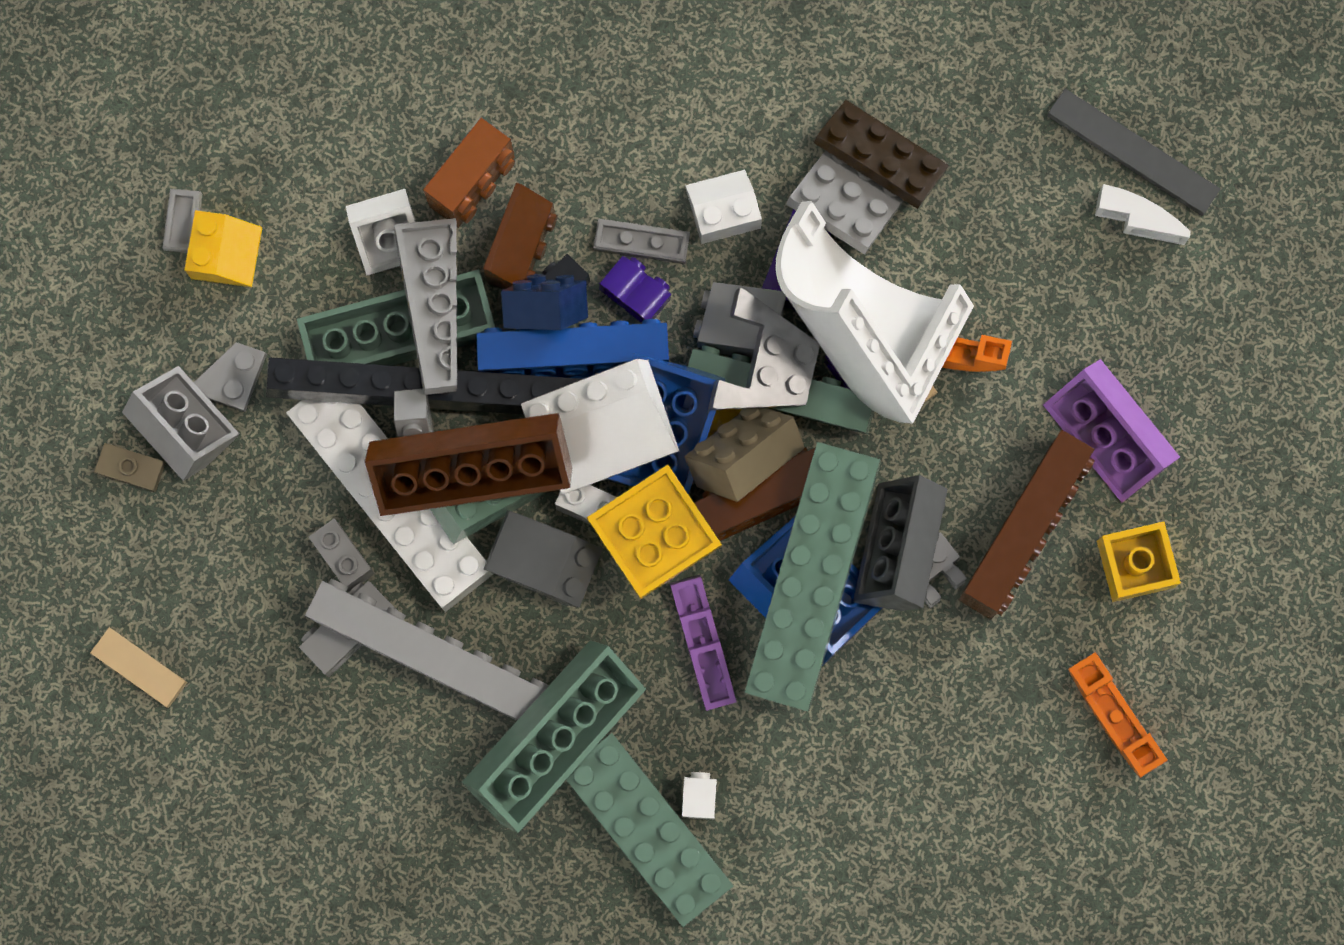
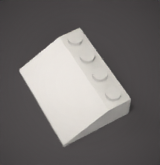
[521,359,679,494]

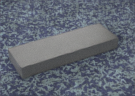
[593,218,690,264]

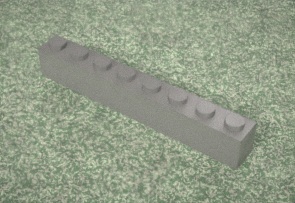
[304,579,549,721]

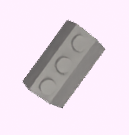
[122,366,240,481]

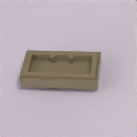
[94,443,166,492]

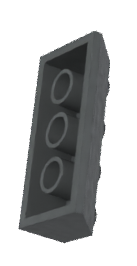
[853,475,948,611]

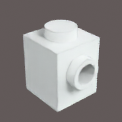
[682,772,717,820]

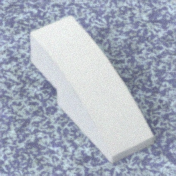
[1095,184,1191,245]

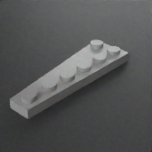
[394,218,457,395]

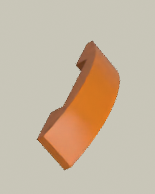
[942,335,1012,372]
[1068,652,1168,778]

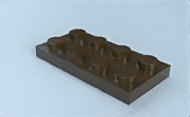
[814,100,949,209]

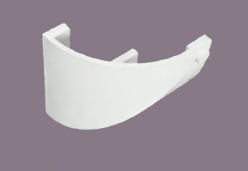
[776,201,974,424]

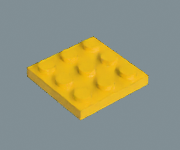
[587,465,722,599]

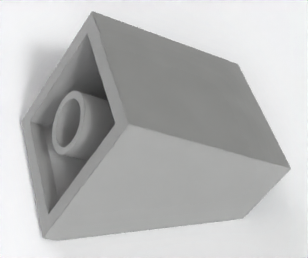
[693,282,786,361]

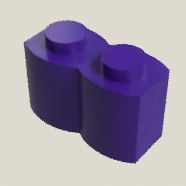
[599,256,671,323]

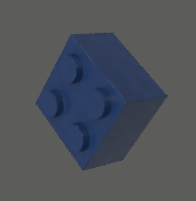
[501,274,588,330]

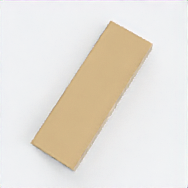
[90,627,187,708]

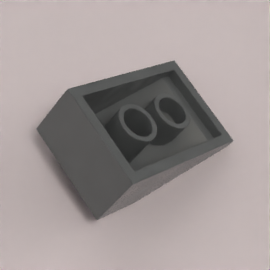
[484,510,603,608]

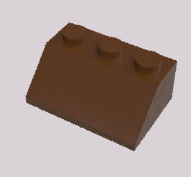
[483,183,558,289]

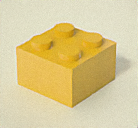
[1097,522,1181,602]

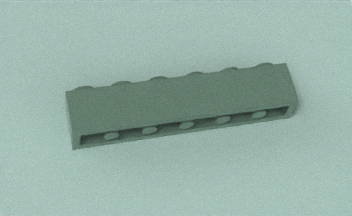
[688,345,874,435]

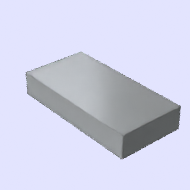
[162,189,202,253]

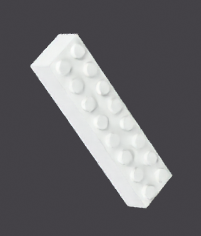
[286,400,493,612]

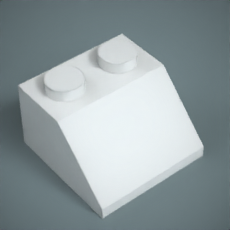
[685,170,762,244]
[346,189,416,275]

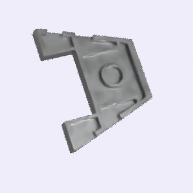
[708,288,820,410]

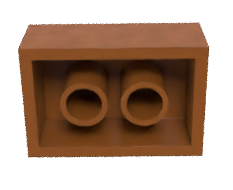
[423,118,515,228]

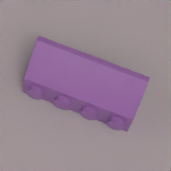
[1043,359,1180,503]

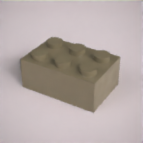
[684,407,805,502]

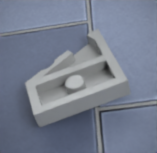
[187,342,267,412]

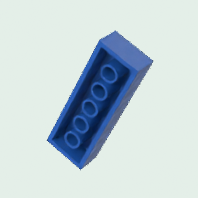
[477,319,669,379]

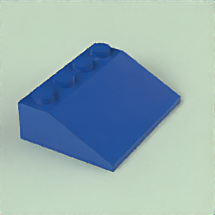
[608,353,725,494]
[729,515,882,666]

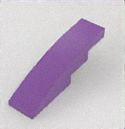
[670,575,737,711]

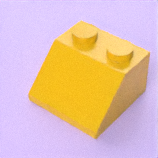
[184,210,262,287]

